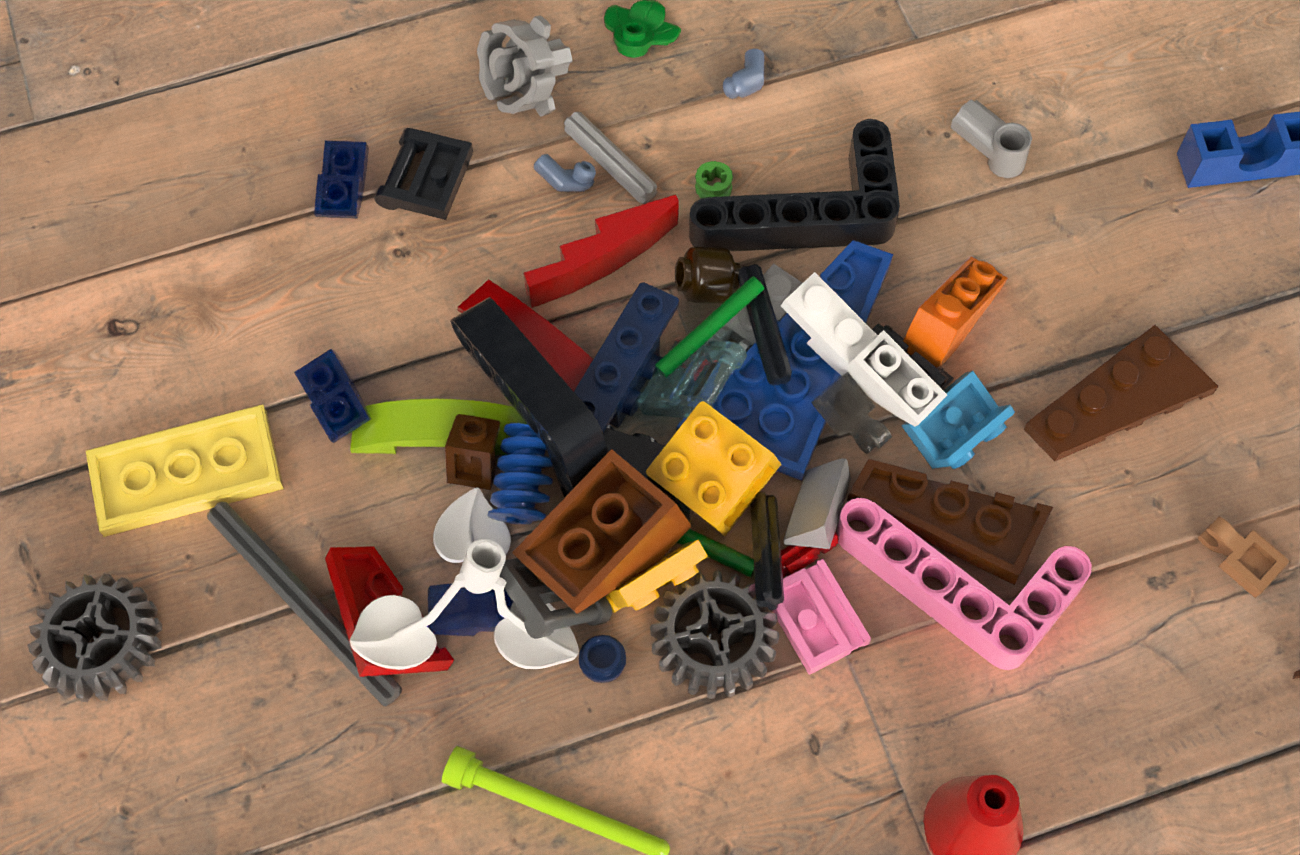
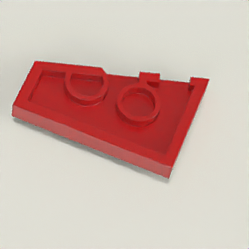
[325,546,454,677]

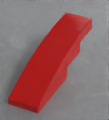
[523,194,679,308]
[457,280,593,391]

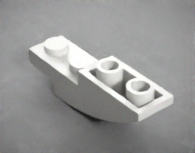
[780,272,947,427]

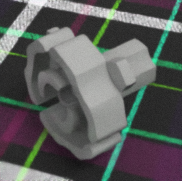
[477,15,572,117]

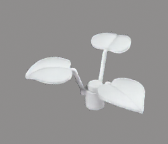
[349,487,579,670]

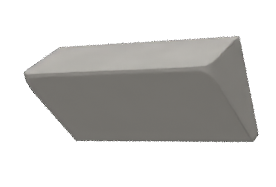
[784,458,851,549]

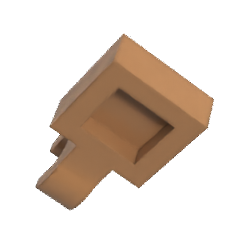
[1198,516,1290,598]

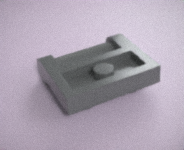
[499,558,612,639]

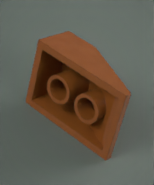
[512,449,692,614]

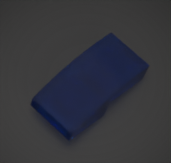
[314,140,369,219]
[294,349,371,443]
[428,583,514,637]

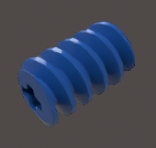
[487,423,553,524]

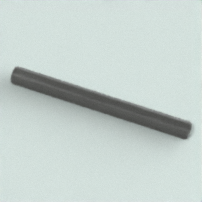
[207,502,402,706]

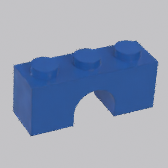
[1177,112,1300,188]

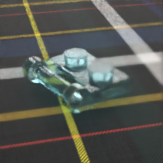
[636,339,747,418]

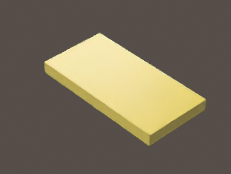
[86,404,284,537]

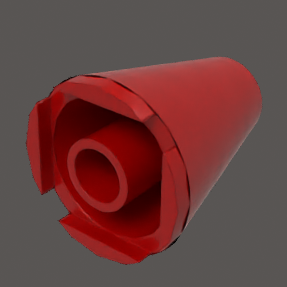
[923,775,1024,855]

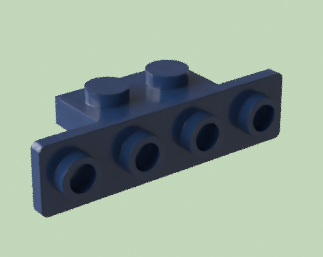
[574,282,679,433]

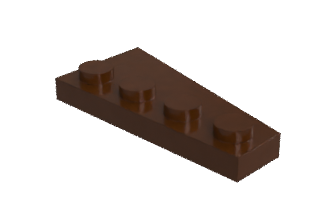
[1024,325,1219,462]
[846,459,1053,585]

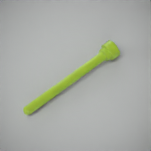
[441,746,670,855]

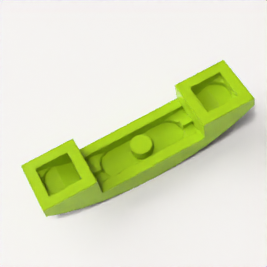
[350,399,528,455]

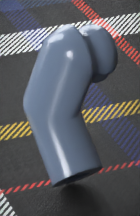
[722,49,764,99]
[534,154,596,192]

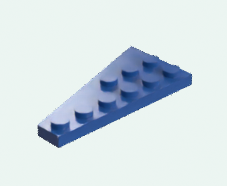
[676,240,893,481]

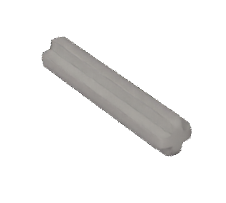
[564,112,657,204]

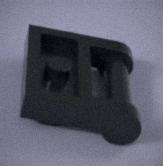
[374,128,474,220]

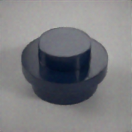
[579,635,626,683]

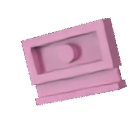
[772,559,871,675]

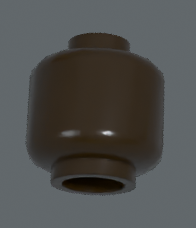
[675,247,741,303]

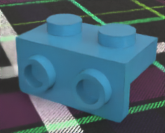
[901,371,1015,469]

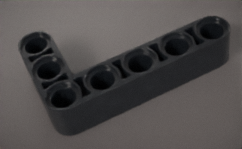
[689,119,900,251]
[450,297,608,497]

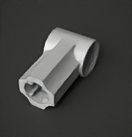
[951,100,1032,178]

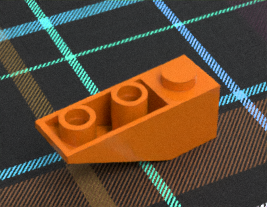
[903,256,1008,368]

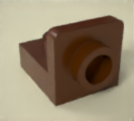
[445,414,500,490]

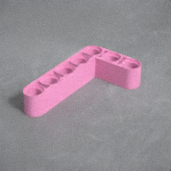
[836,498,1092,670]

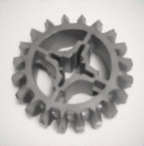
[650,570,779,699]
[27,573,163,703]

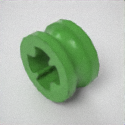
[695,161,733,198]

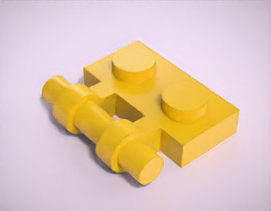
[605,540,708,613]

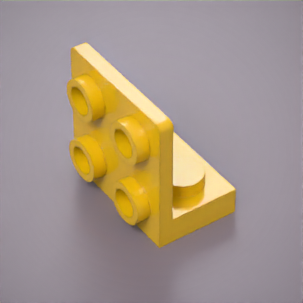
[646,401,781,536]

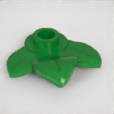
[604,0,681,58]

